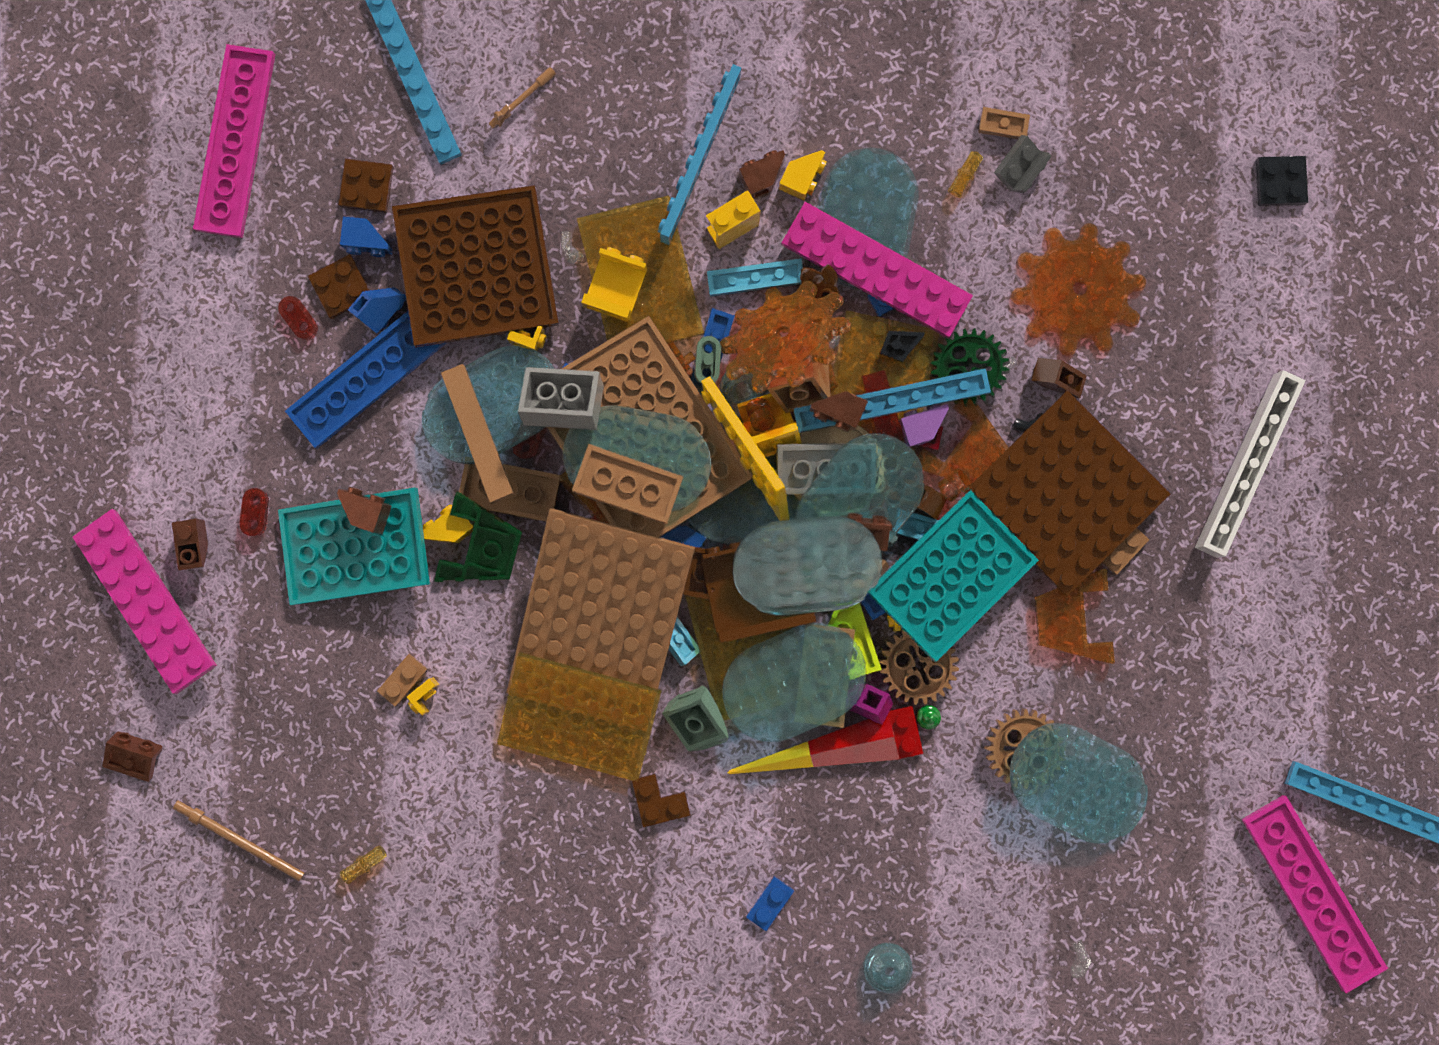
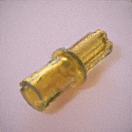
[948,151,983,198]
[340,846,387,885]

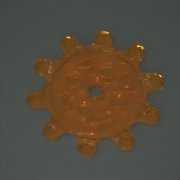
[1011,223,1147,356]
[720,281,852,393]

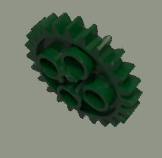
[931,328,1010,407]

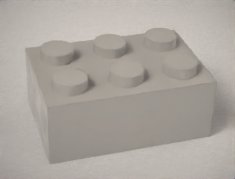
[518,367,604,430]

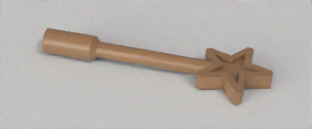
[488,67,556,128]

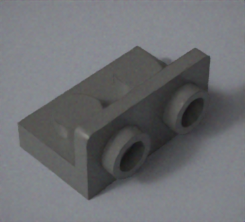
[994,135,1051,193]

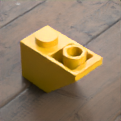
[779,150,827,201]
[423,504,474,543]

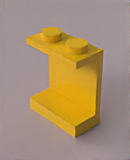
[706,190,761,249]
[581,247,647,323]
[737,393,802,457]

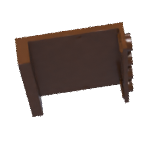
[700,531,816,643]

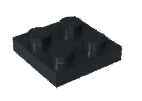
[1256,156,1308,206]

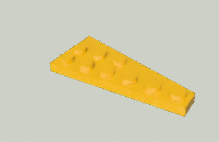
[701,376,790,524]

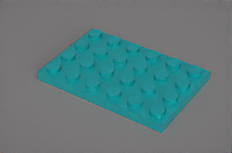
[278,487,430,605]
[866,490,1039,662]

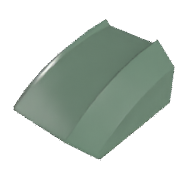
[662,685,729,751]

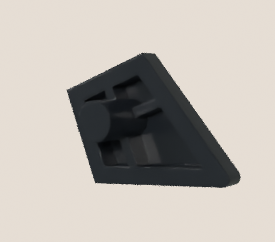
[880,331,925,362]

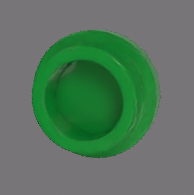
[916,705,941,730]

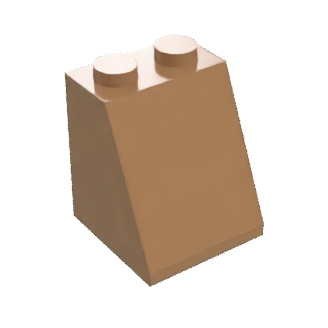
[767,328,831,413]

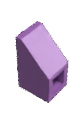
[899,404,949,449]

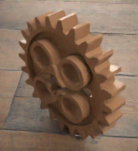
[879,629,959,705]
[984,708,1065,789]

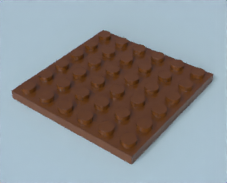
[392,185,559,348]
[963,390,1171,596]

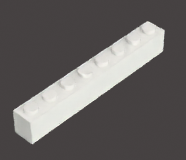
[1195,370,1306,558]

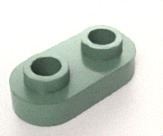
[694,336,721,384]

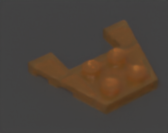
[910,399,1009,486]
[1034,569,1115,664]

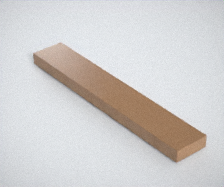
[441,364,514,504]

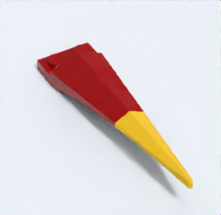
[728,706,924,774]

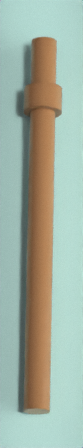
[173,800,305,881]

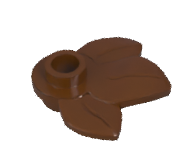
[795,264,839,306]

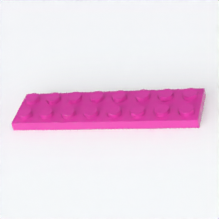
[193,44,275,238]
[781,202,973,339]
[73,509,217,694]
[1241,795,1388,993]

